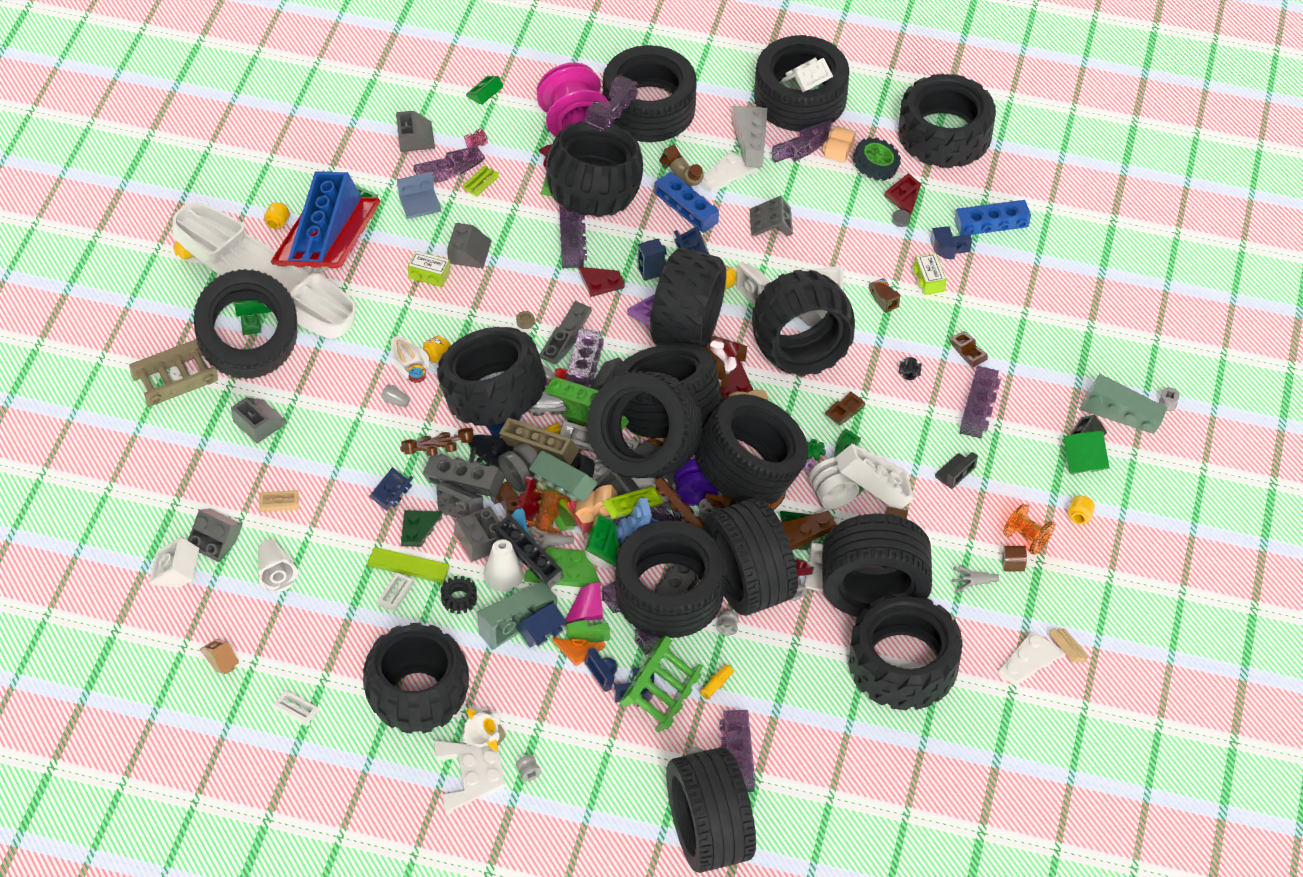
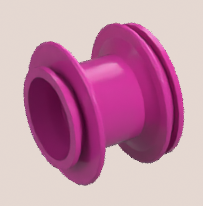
[536,62,610,136]

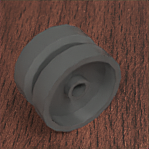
[498,442,539,492]

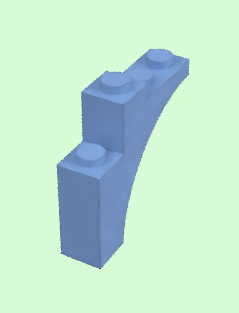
[616,498,659,546]

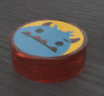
[407,364,426,383]

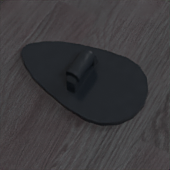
[468,434,513,471]

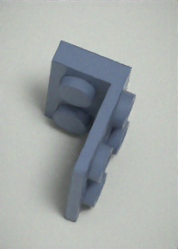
[397,172,441,219]

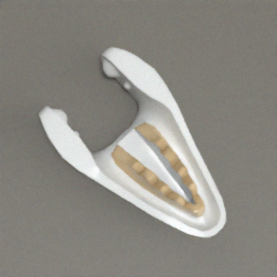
[391,336,430,380]

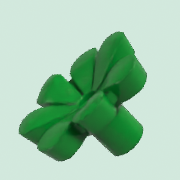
[807,439,826,461]

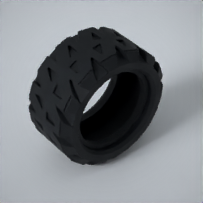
[898,73,996,168]
[650,248,727,348]
[437,326,547,426]
[848,594,963,710]

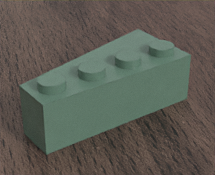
[1079,373,1167,434]
[529,450,597,503]
[477,582,557,650]

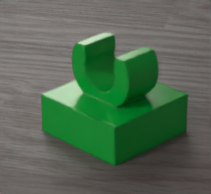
[241,313,261,335]

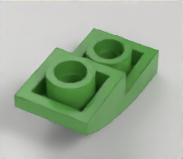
[538,499,577,531]
[567,620,610,642]

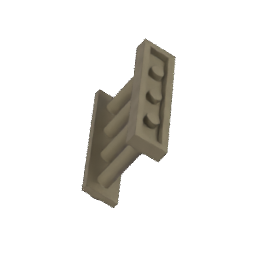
[129,339,218,407]

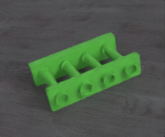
[544,377,629,430]
[619,635,703,732]

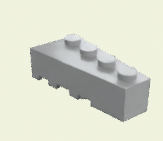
[732,106,767,168]

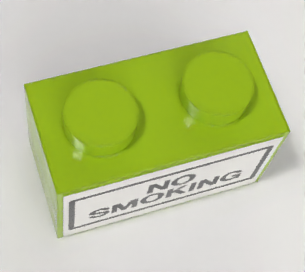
[408,251,451,287]
[912,253,947,295]

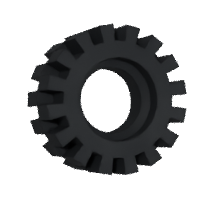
[441,576,477,614]

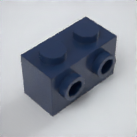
[637,238,667,281]
[516,602,567,648]

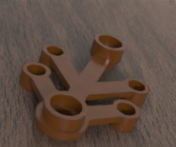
[400,428,474,456]

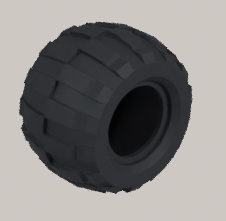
[363,623,469,734]

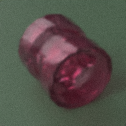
[464,128,488,151]

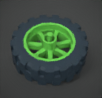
[853,137,901,181]

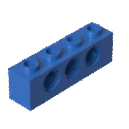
[655,172,719,233]
[954,199,1031,236]

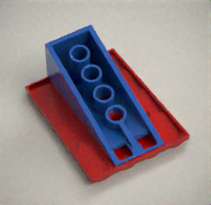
[270,171,381,269]

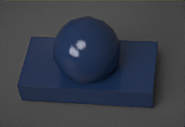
[585,648,618,692]

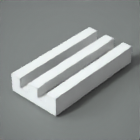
[377,572,414,613]
[273,690,320,727]

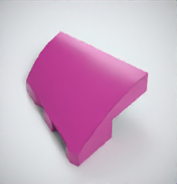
[565,582,603,627]

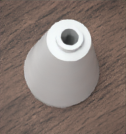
[258,539,298,592]
[484,540,523,592]

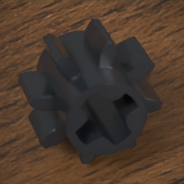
[899,357,922,380]

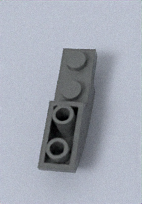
[540,301,592,365]

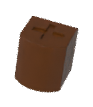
[1002,545,1027,572]

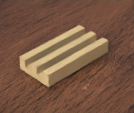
[259,490,299,512]
[1049,628,1089,662]

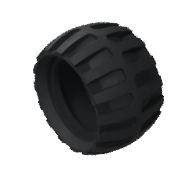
[546,120,643,217]
[752,269,855,376]

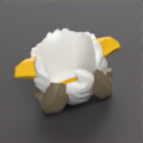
[462,707,506,751]

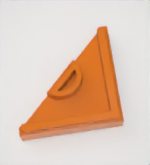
[553,637,605,666]

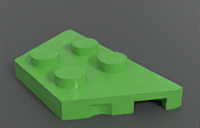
[524,547,601,588]

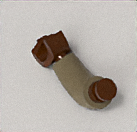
[659,144,704,186]

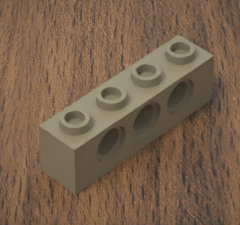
[499,418,579,465]

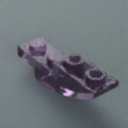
[772,120,832,163]
[413,146,485,183]

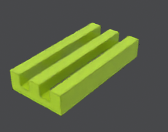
[463,165,499,197]

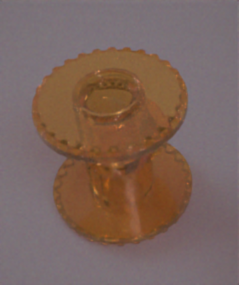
[526,488,571,534]
[1003,503,1056,555]

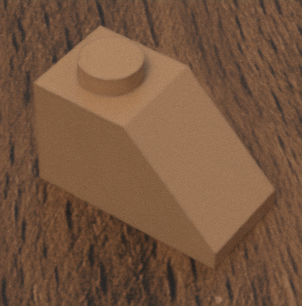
[199,639,239,674]

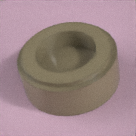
[516,311,535,329]

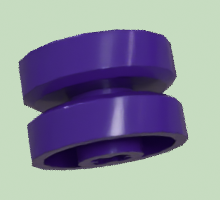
[673,459,719,506]

